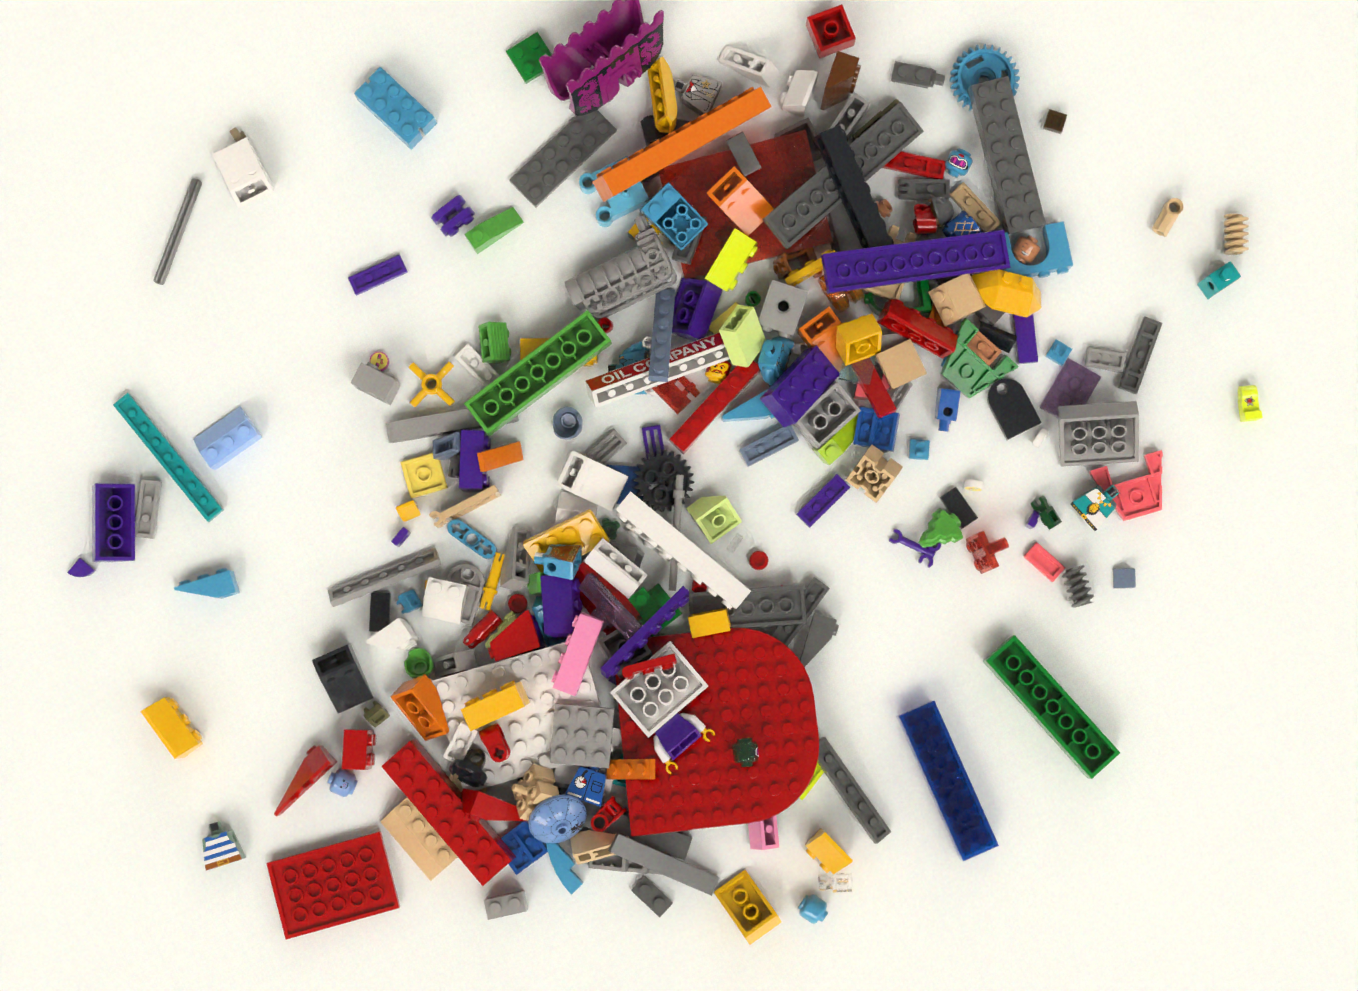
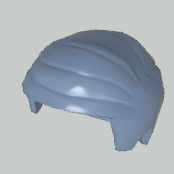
[553,407,583,440]

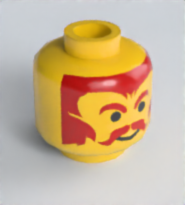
[705,361,732,384]

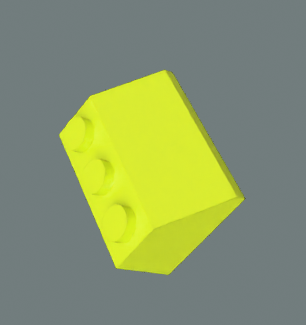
[705,229,758,292]

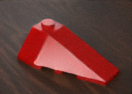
[462,788,527,822]

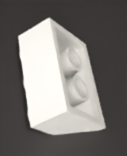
[366,618,419,651]

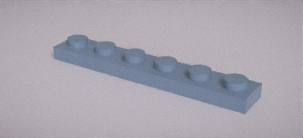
[648,289,675,382]

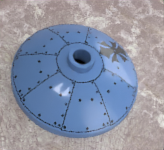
[528,795,587,843]

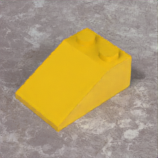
[805,829,853,874]
[714,870,781,945]

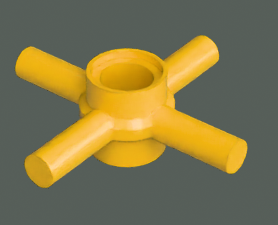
[408,361,455,407]

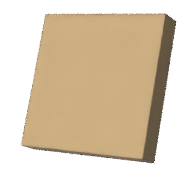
[875,339,927,390]

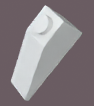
[718,45,779,88]

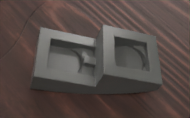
[726,131,761,177]

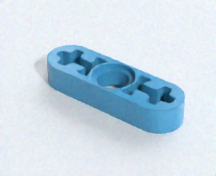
[447,519,497,559]

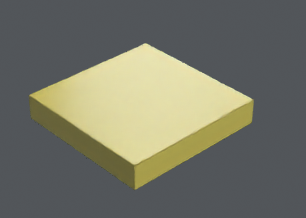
[400,453,448,499]

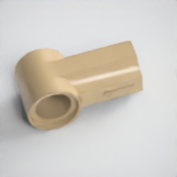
[1151,198,1184,237]

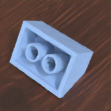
[193,406,262,470]

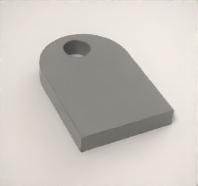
[446,564,485,626]

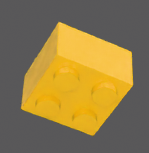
[836,313,882,366]

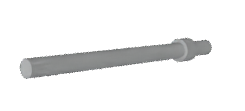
[669,475,685,591]

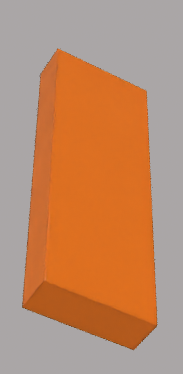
[477,441,524,472]

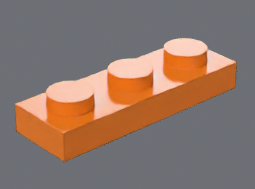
[606,759,655,779]

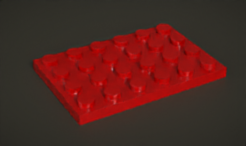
[266,831,400,940]

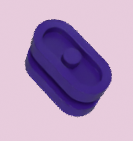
[431,195,475,237]

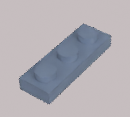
[739,425,799,467]

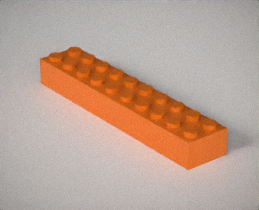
[593,87,772,202]

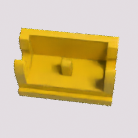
[688,607,731,638]

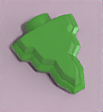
[918,508,963,548]

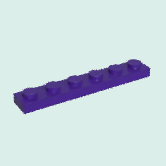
[600,586,689,678]

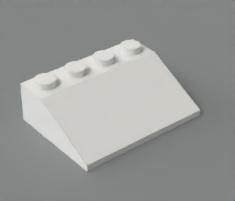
[610,641,708,738]

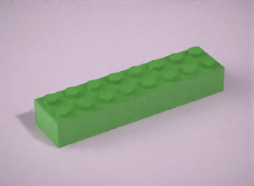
[464,310,612,437]

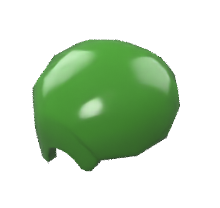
[404,648,434,678]

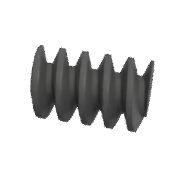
[1062,565,1094,608]

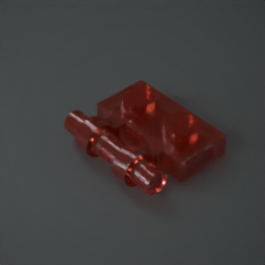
[652,376,701,415]

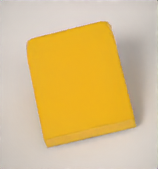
[396,500,421,522]

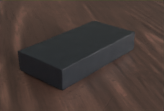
[979,321,1017,353]
[940,487,978,529]
[369,593,391,632]

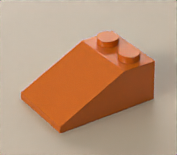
[390,674,449,741]

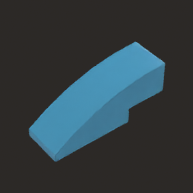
[546,843,584,895]

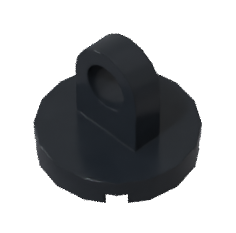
[449,748,488,787]

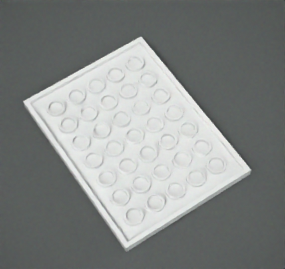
[432,642,614,790]

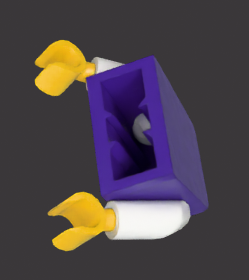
[654,713,715,774]

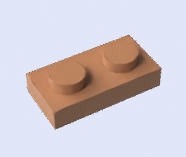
[967,331,1002,366]

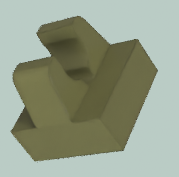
[363,701,390,728]

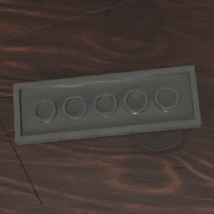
[509,110,617,208]
[689,584,807,628]

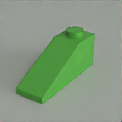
[465,207,524,254]

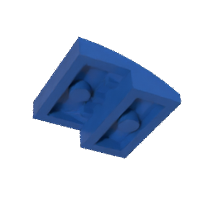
[853,407,900,452]
[501,821,548,875]

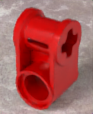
[913,204,937,235]
[479,723,511,762]
[591,796,627,832]

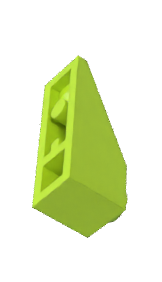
[812,414,858,465]

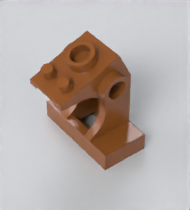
[773,237,822,280]

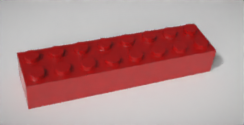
[381,738,516,886]

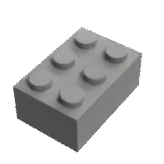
[794,381,861,449]

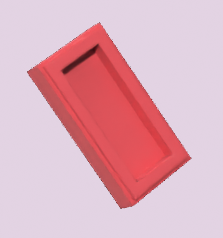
[1023,542,1066,582]

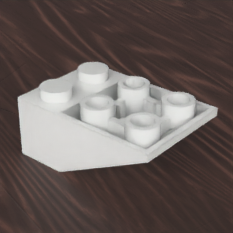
[213,137,274,208]
[556,450,628,511]

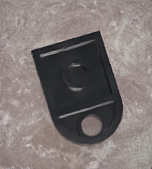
[987,378,1042,440]

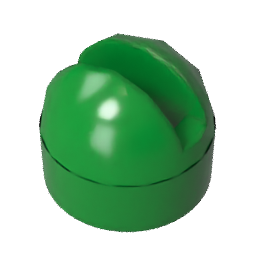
[745,291,761,307]

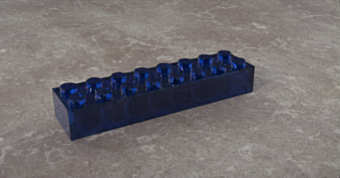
[896,700,999,861]

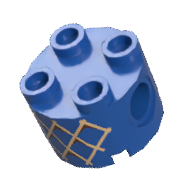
[942,211,982,237]

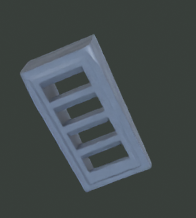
[433,432,460,461]

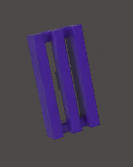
[642,425,664,460]

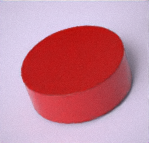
[749,551,769,570]
[508,594,528,613]

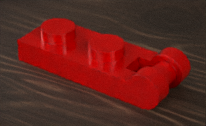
[622,653,677,680]

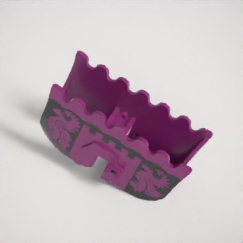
[539,0,664,116]

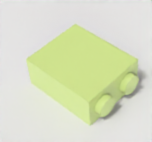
[719,305,766,367]

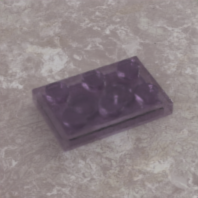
[1039,358,1101,418]

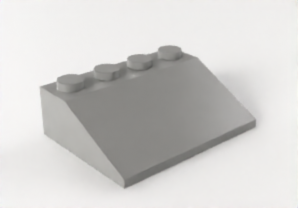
[1058,401,1139,467]

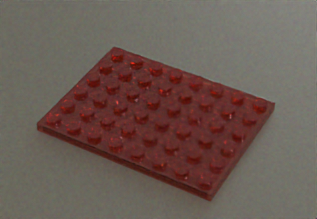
[659,130,833,280]

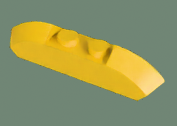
[648,56,677,133]

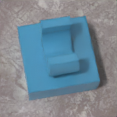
[1045,339,1072,366]
[909,439,930,460]
[396,589,423,614]

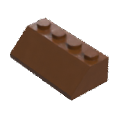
[820,51,861,110]

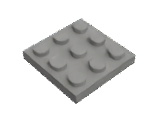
[550,703,615,768]

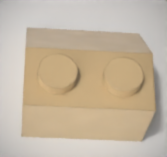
[928,274,986,326]

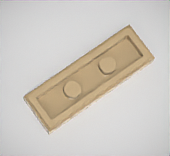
[950,182,1001,233]

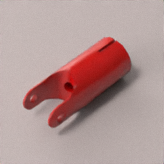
[463,609,503,649]

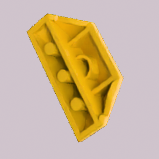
[971,269,1041,318]

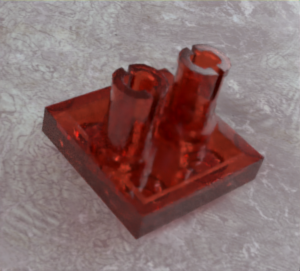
[966,531,1009,574]

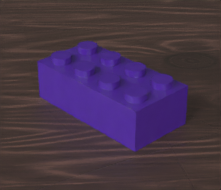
[760,345,840,427]

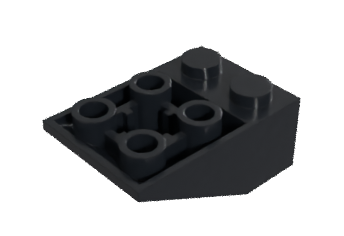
[312,644,374,714]

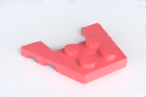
[1089,450,1163,521]

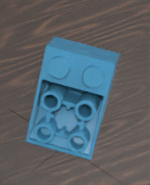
[639,182,708,251]

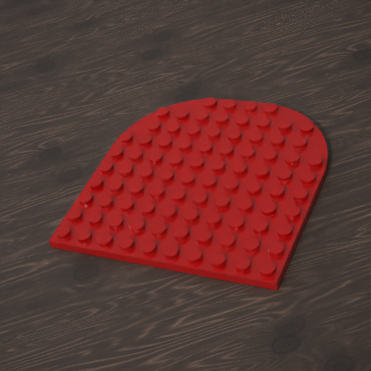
[615,628,819,837]

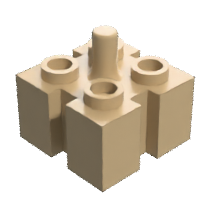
[845,445,903,503]
[511,764,559,821]

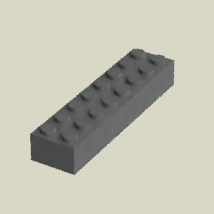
[967,76,1046,235]

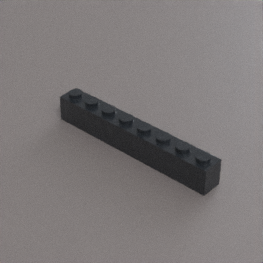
[814,125,894,249]

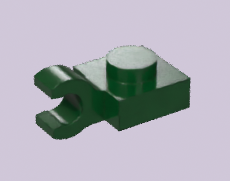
[1031,496,1062,530]

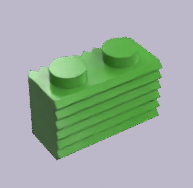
[478,322,511,363]

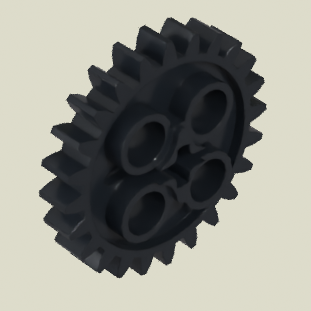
[632,450,694,512]

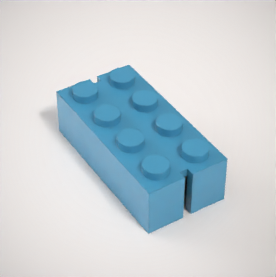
[354,67,437,150]

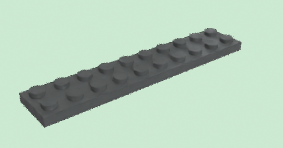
[762,102,924,249]

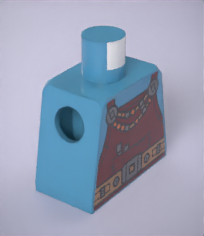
[534,544,582,580]

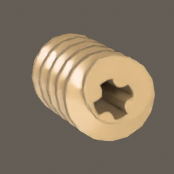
[1224,214,1249,255]

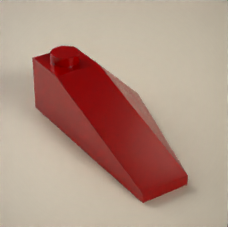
[274,745,337,817]

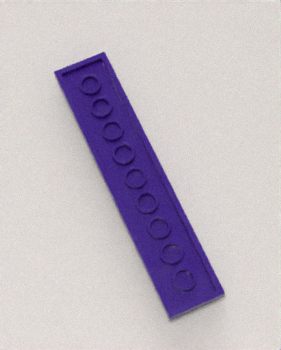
[821,230,1011,294]

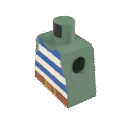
[202,821,246,871]

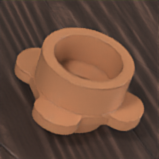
[876,199,893,218]

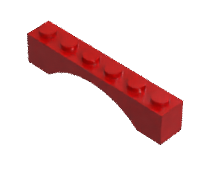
[669,361,760,455]

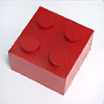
[806,4,856,59]
[342,729,376,770]

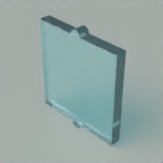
[839,355,877,385]

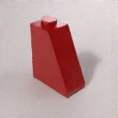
[488,610,541,662]

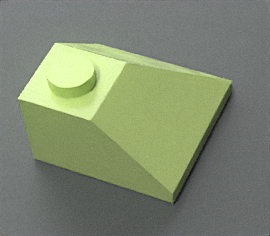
[686,496,742,544]

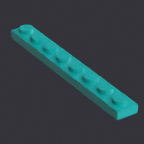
[113,393,224,522]

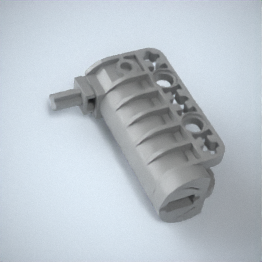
[565,215,677,319]

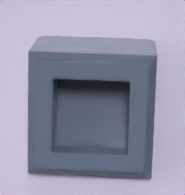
[1113,568,1136,589]

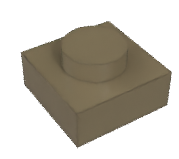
[229,127,246,142]

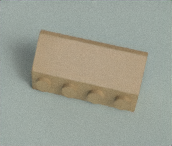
[381,798,458,881]

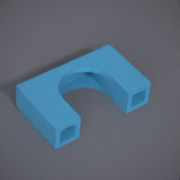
[1003,221,1073,278]

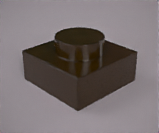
[1043,109,1067,134]

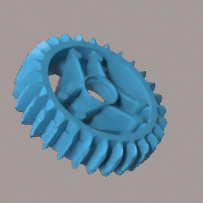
[950,44,1020,111]

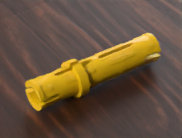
[479,552,505,611]

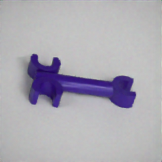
[889,529,941,568]

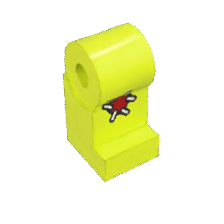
[1238,385,1263,422]

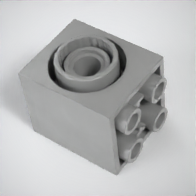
[758,280,808,339]

